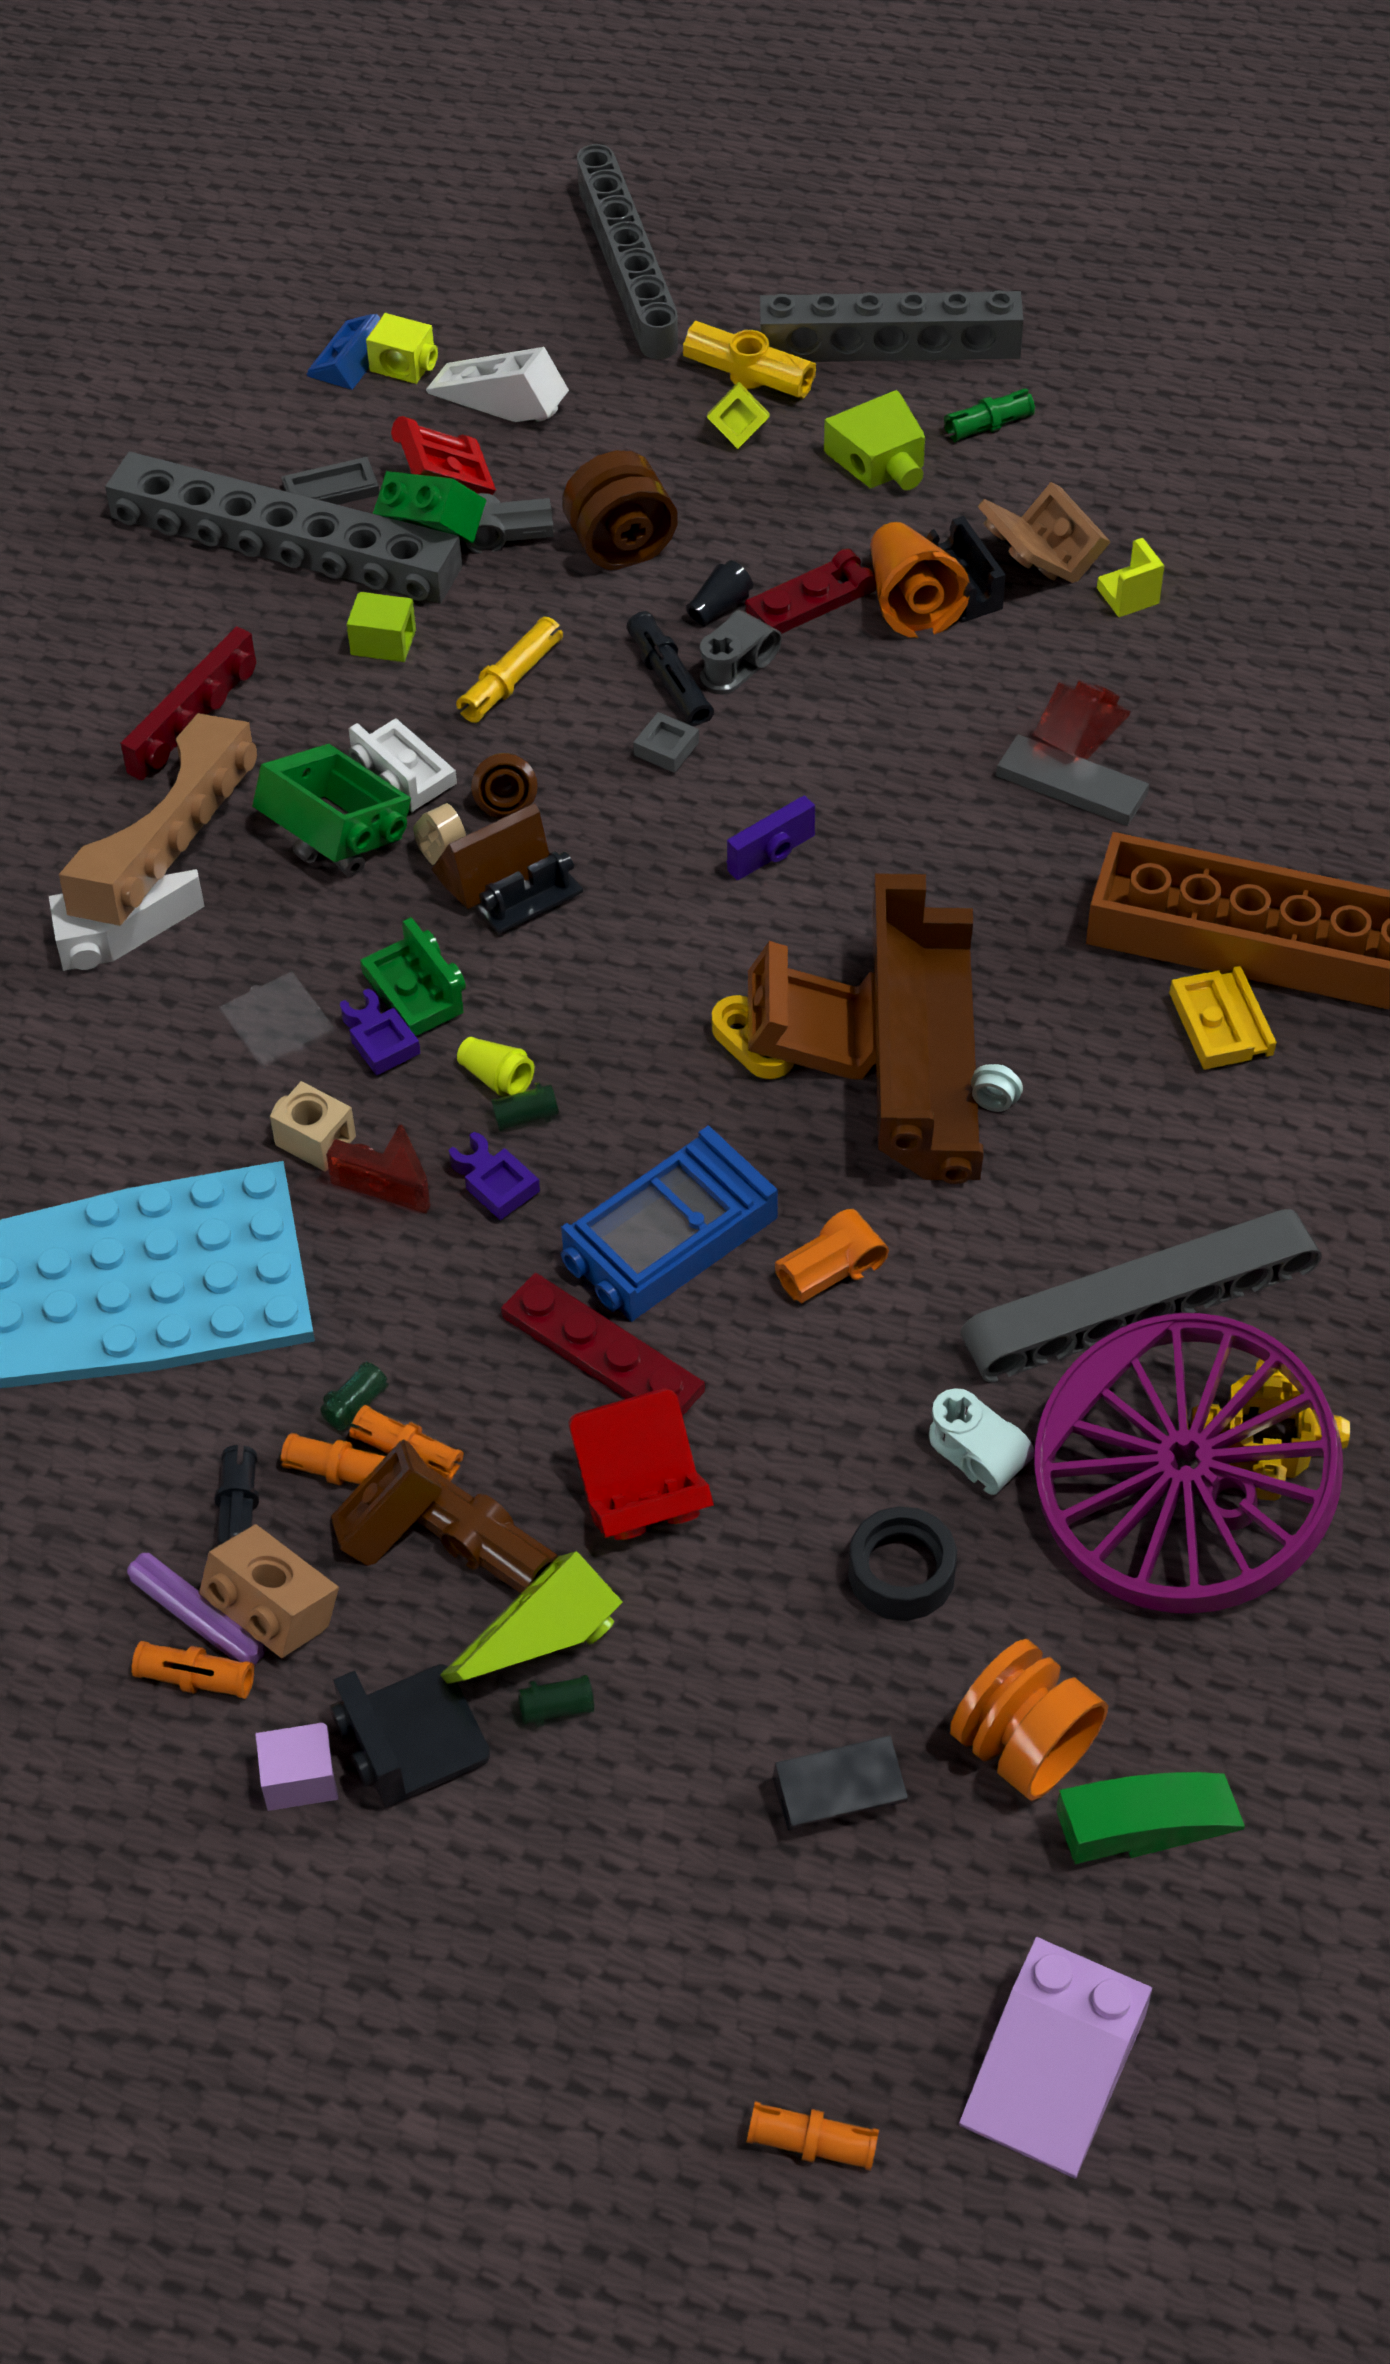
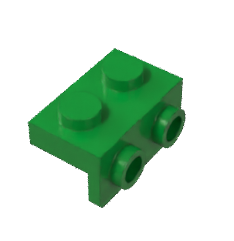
[360,917,466,1036]

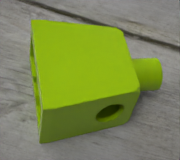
[824,390,925,490]

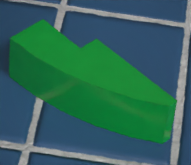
[1056,1772,1245,1865]

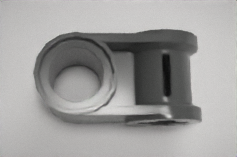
[700,610,782,695]

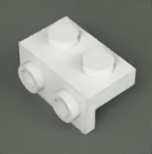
[348,718,457,812]

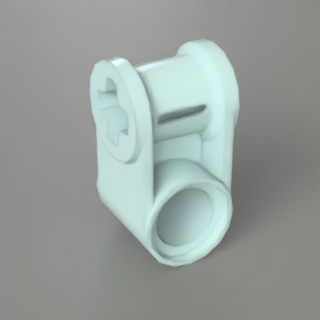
[929,1388,1035,1495]

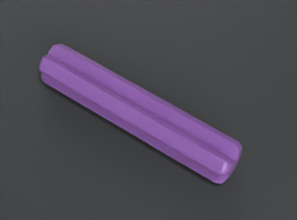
[127,1553,266,1666]

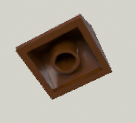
[431,803,549,909]

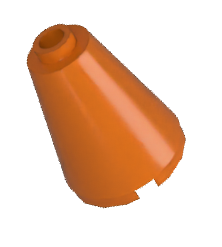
[870,522,970,638]

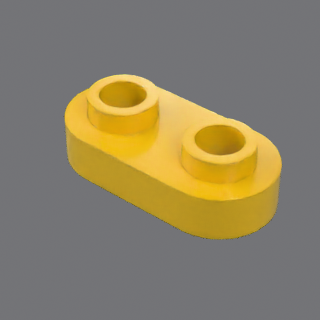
[712,995,794,1079]

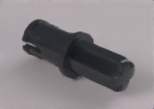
[214,1445,259,1545]

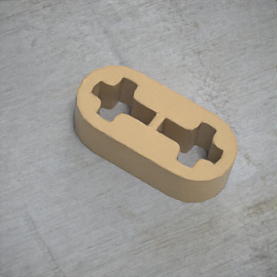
[413,803,466,865]

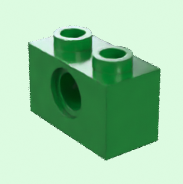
[373,471,487,543]

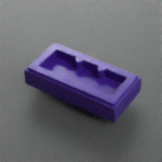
[727,795,815,881]

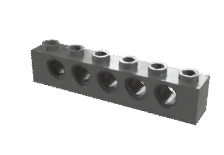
[760,290,1024,362]

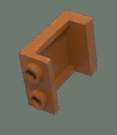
[748,941,876,1079]

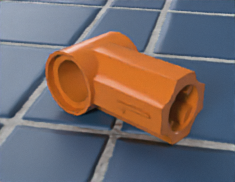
[775,1209,889,1303]

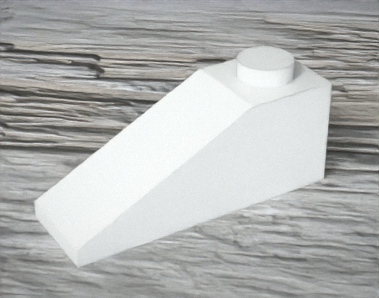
[426,347,569,422]
[49,869,205,971]

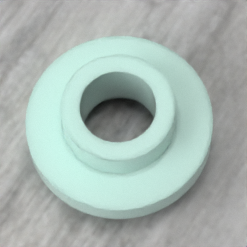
[971,1064,1023,1112]

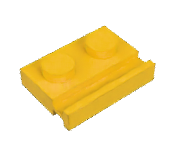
[1169,966,1277,1070]

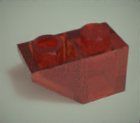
[1033,680,1131,759]

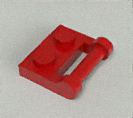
[391,416,496,495]

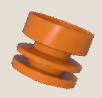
[950,1639,1109,1801]

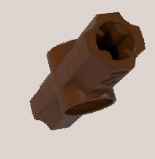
[416,1467,557,1593]

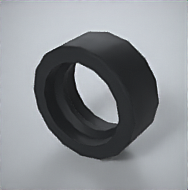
[848,1506,958,1621]

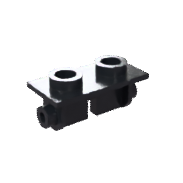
[475,851,583,934]

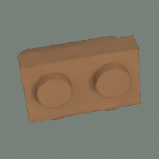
[978,482,1111,583]

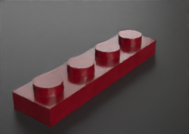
[120,626,257,781]
[501,1272,705,1416]

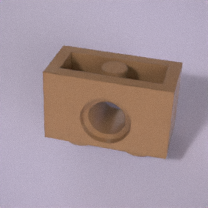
[199,1524,339,1658]

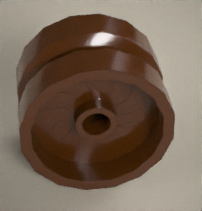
[562,450,678,570]

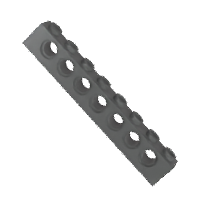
[105,451,462,604]

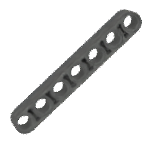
[577,144,678,359]
[960,1209,1322,1382]

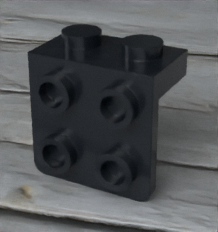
[329,1664,490,1808]

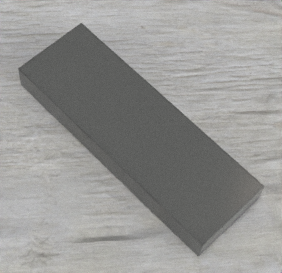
[996,734,1149,826]

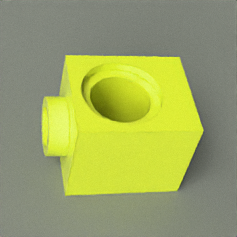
[366,313,438,384]

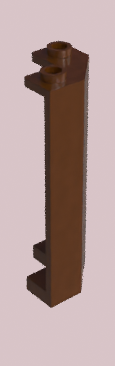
[872,873,984,1184]

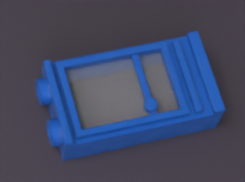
[561,1125,778,1322]

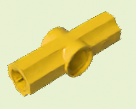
[683,321,816,399]

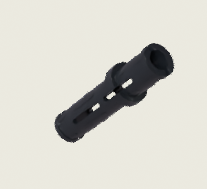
[626,611,714,727]

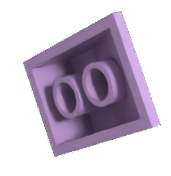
[959,1937,1152,2179]

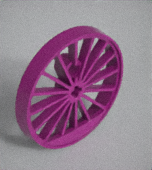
[1035,1313,1343,1613]

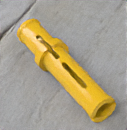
[456,616,563,723]

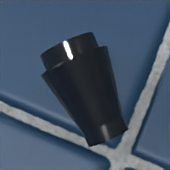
[686,560,754,626]

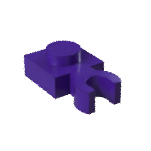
[340,989,421,1076]
[448,1132,540,1220]

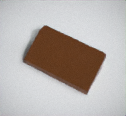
[331,1439,442,1566]

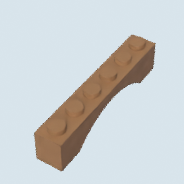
[59,713,257,926]

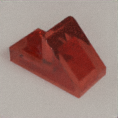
[326,1124,431,1214]

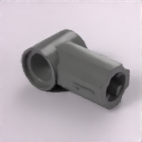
[466,493,554,554]

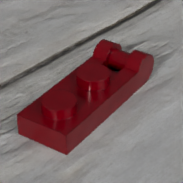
[745,548,877,634]

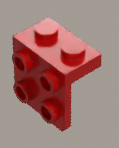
[568,1388,714,1540]

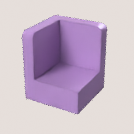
[256,1723,338,1811]

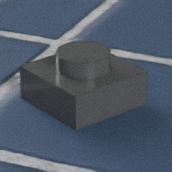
[633,712,699,773]

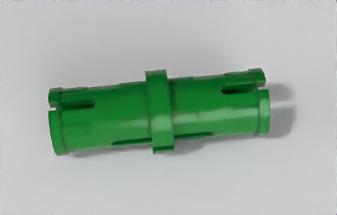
[944,388,1035,442]

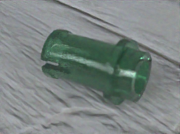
[491,1082,559,1131]
[320,1362,389,1431]
[518,1675,594,1728]

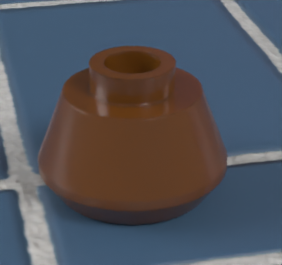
[471,753,538,818]

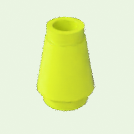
[457,1037,534,1096]

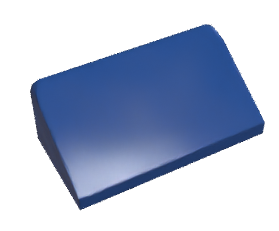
[306,314,380,390]

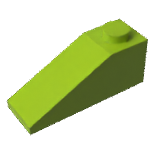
[440,1551,623,1684]

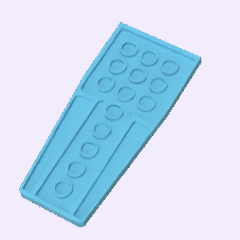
[0,1161,315,1388]

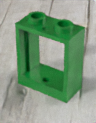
[252,744,411,862]

